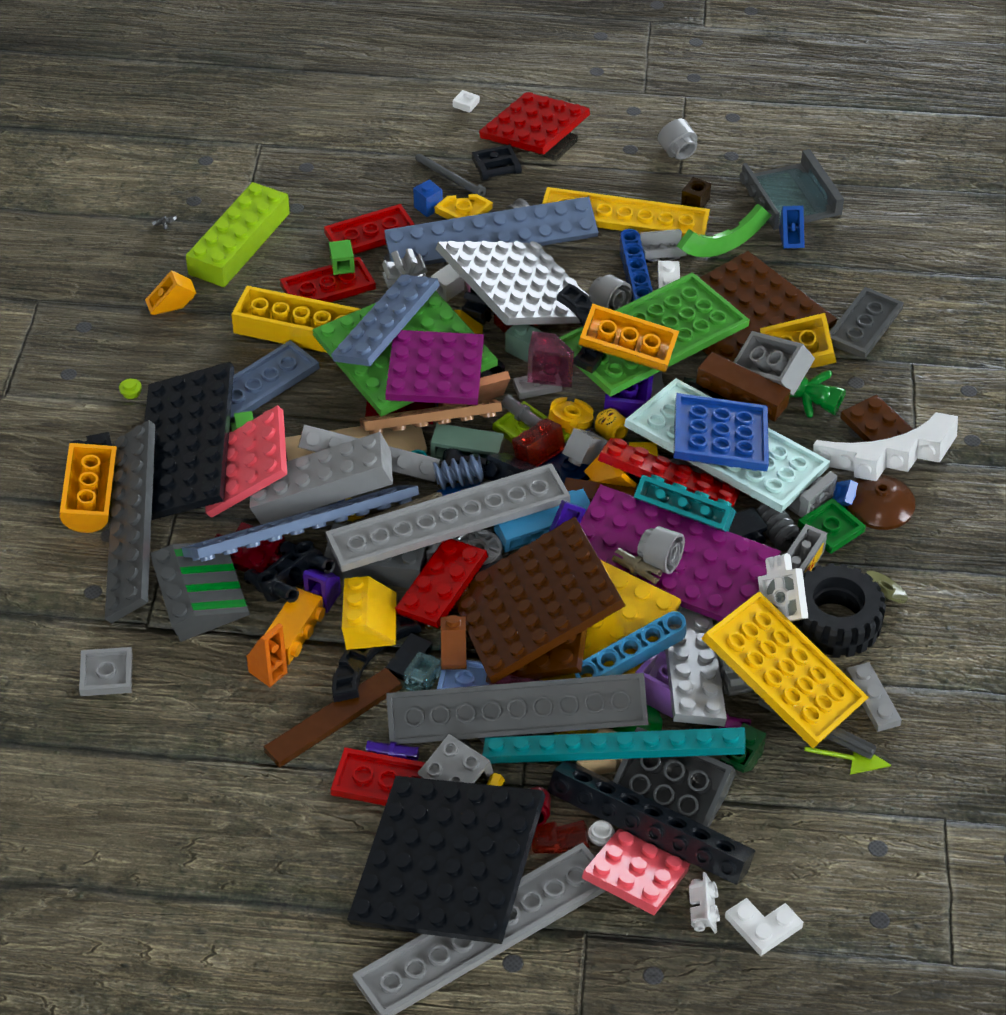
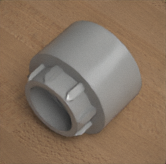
[658,119,698,160]
[589,274,632,310]
[637,526,685,574]

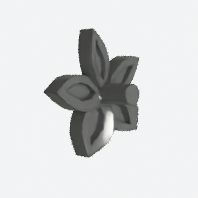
[152,215,177,230]

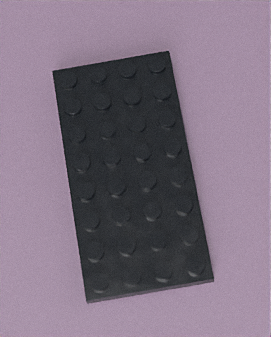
[144,361,234,520]

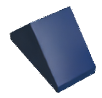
[779,206,805,249]

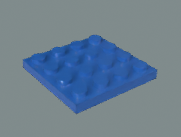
[673,393,769,472]

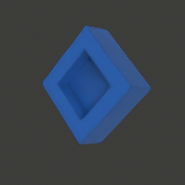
[832,480,858,506]

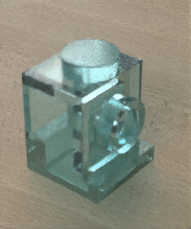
[404,652,441,691]

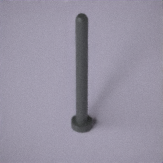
[415,154,486,197]

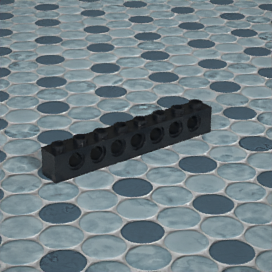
[547,761,756,885]

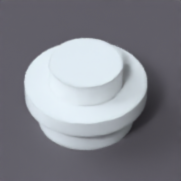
[588,820,615,846]

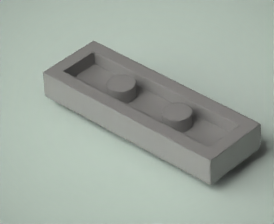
[845,662,902,732]

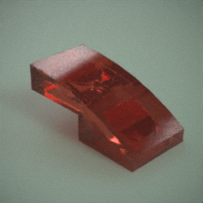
[532,820,590,854]

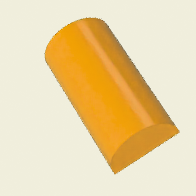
[579,304,679,373]
[60,443,117,533]

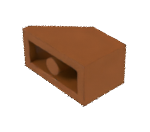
[441,615,467,670]

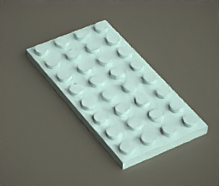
[624,378,830,513]

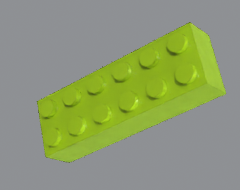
[186,182,290,288]

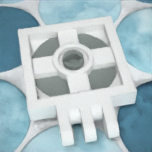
[758,553,808,622]

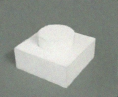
[453,90,480,113]

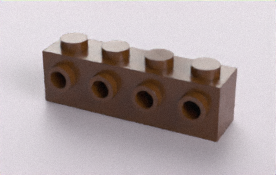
[696,352,791,422]

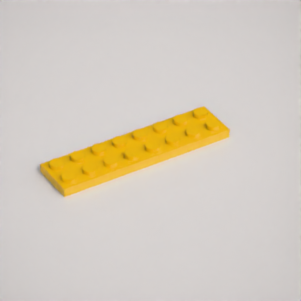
[542,187,710,237]

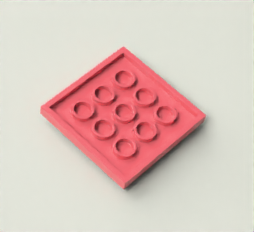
[205,405,287,518]

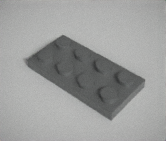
[830,287,904,359]

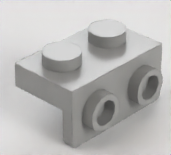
[640,229,687,262]

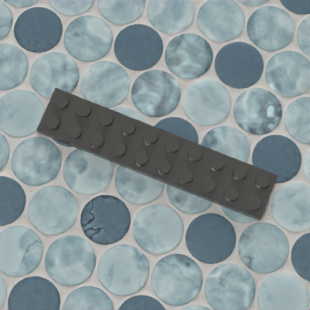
[105,420,155,624]
[386,673,648,744]

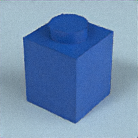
[413,179,443,217]

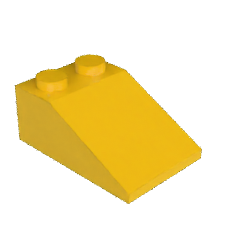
[760,313,837,368]

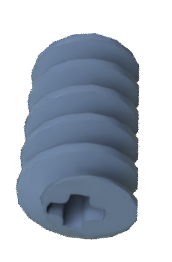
[433,455,484,490]

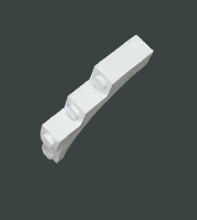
[813,412,958,481]

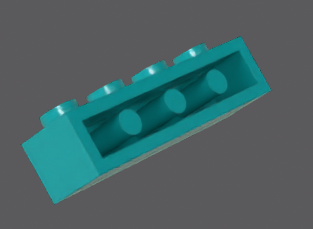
[634,474,736,532]

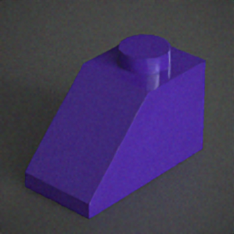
[303,569,341,613]

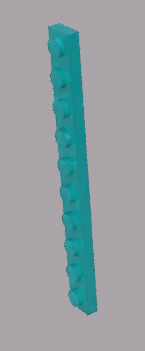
[482,727,746,764]

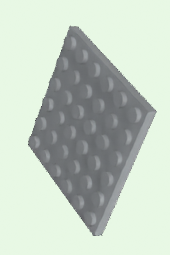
[435,241,595,325]

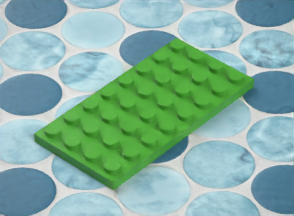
[554,272,750,397]

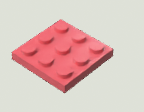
[582,828,690,916]

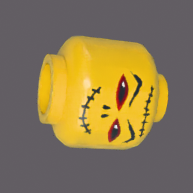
[594,408,628,441]

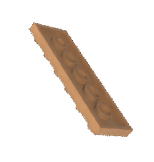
[360,399,502,434]

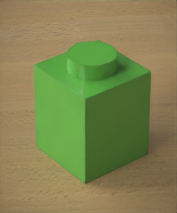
[329,240,355,275]

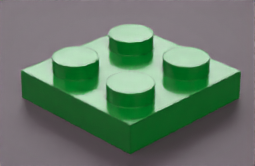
[798,498,866,554]

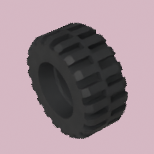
[792,563,886,658]

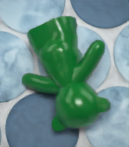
[789,370,846,418]

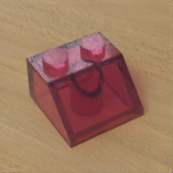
[527,331,574,388]

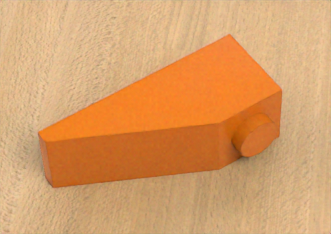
[246,623,288,687]

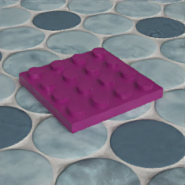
[385,330,484,405]

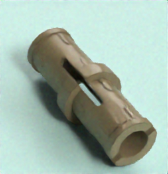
[612,548,662,584]

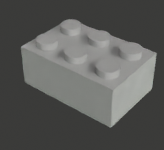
[734,331,815,396]

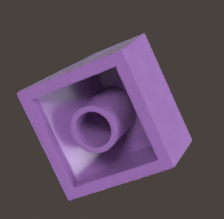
[635,651,673,718]

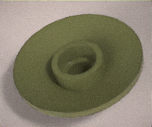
[866,571,908,603]

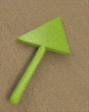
[804,747,891,775]

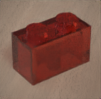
[512,418,566,467]

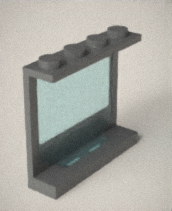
[740,149,844,230]

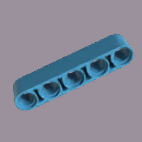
[575,611,686,678]

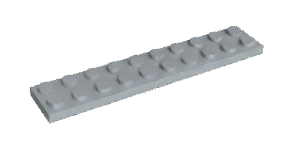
[325,463,570,572]
[352,842,606,1015]

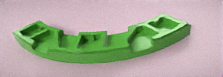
[677,204,772,257]

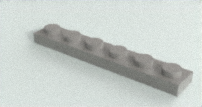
[298,424,440,482]

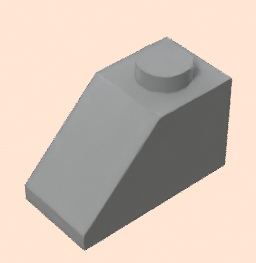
[562,428,608,466]

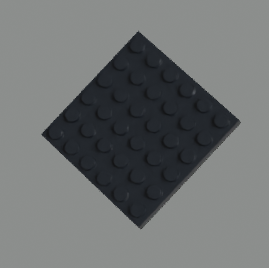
[347,776,546,944]

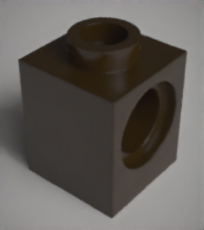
[681,177,711,208]

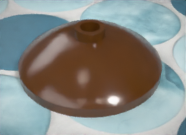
[845,475,916,530]

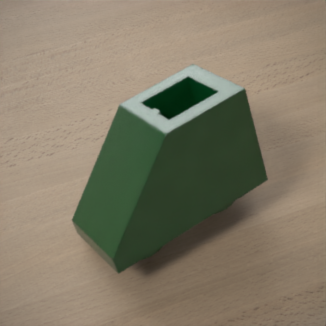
[720,723,767,773]

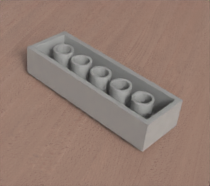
[250,432,393,524]

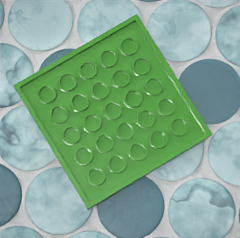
[313,291,498,417]

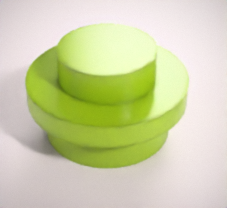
[119,378,142,399]

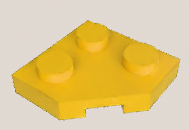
[435,194,493,219]

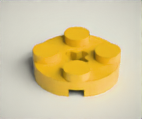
[548,397,594,434]

